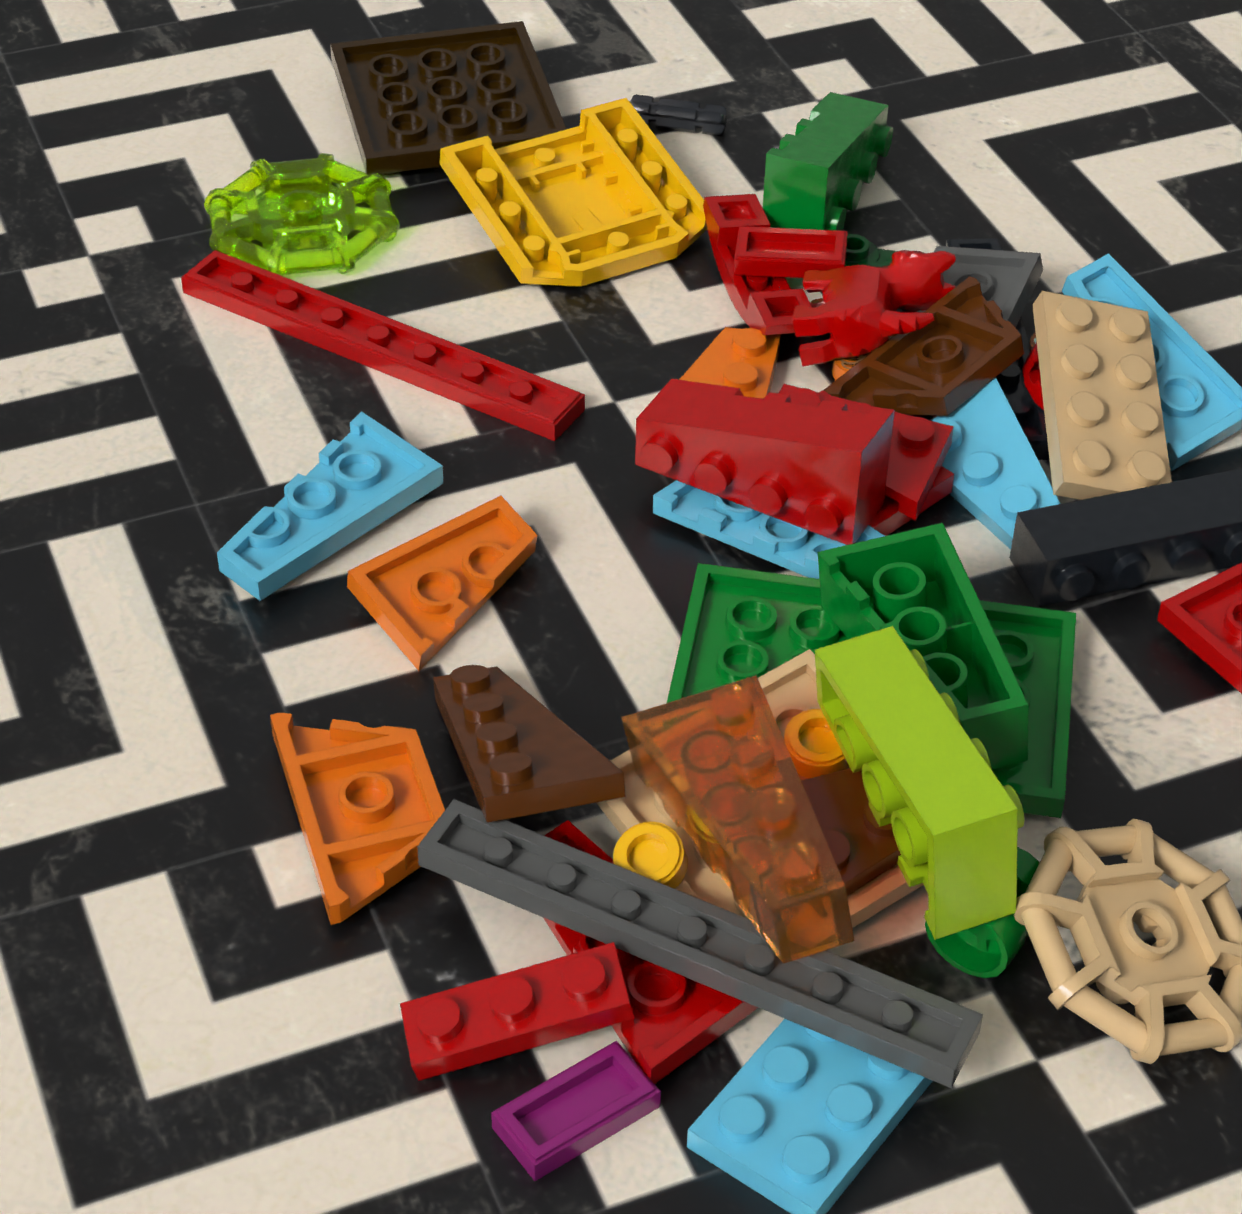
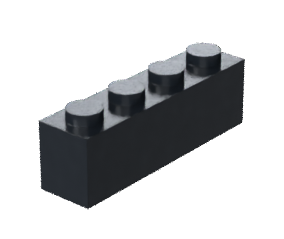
[1009,469,1242,607]

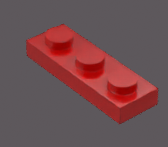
[400,942,635,1081]

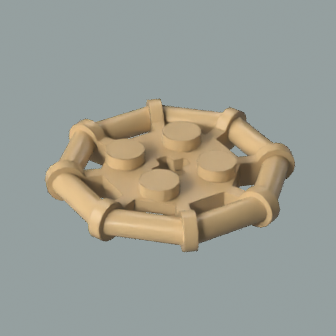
[1014,819,1242,1064]

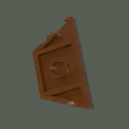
[824,276,1024,416]

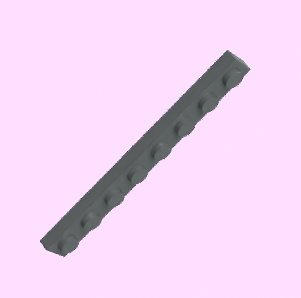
[417,799,983,1088]

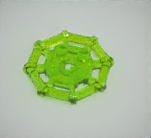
[204,153,400,277]

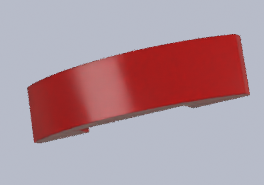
[703,194,812,335]

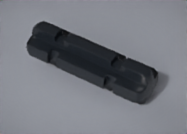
[630,94,727,136]

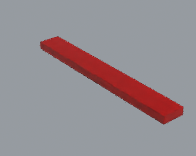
[181,250,585,441]

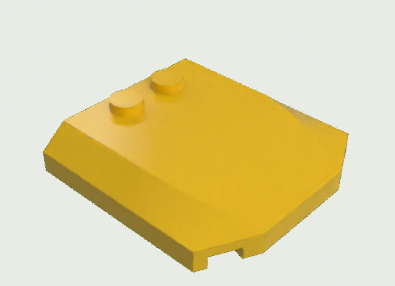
[440,98,707,287]

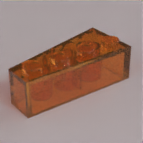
[621,675,855,964]

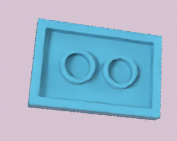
[687,1019,932,1214]

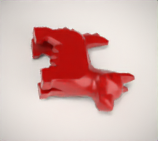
[792,250,956,366]

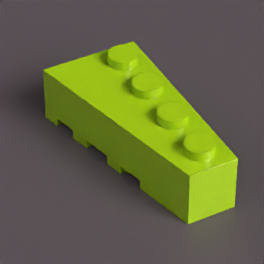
[815,626,1025,940]

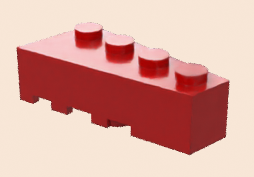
[635,379,895,545]

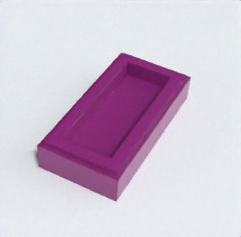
[491,1041,661,1181]

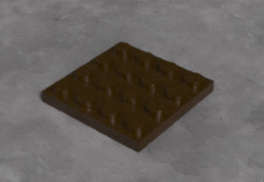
[330,21,567,176]

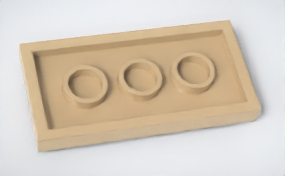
[1032,290,1172,500]

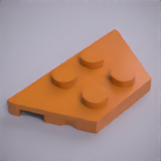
[270,713,445,925]

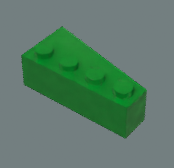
[763,92,893,231]
[817,523,1028,769]

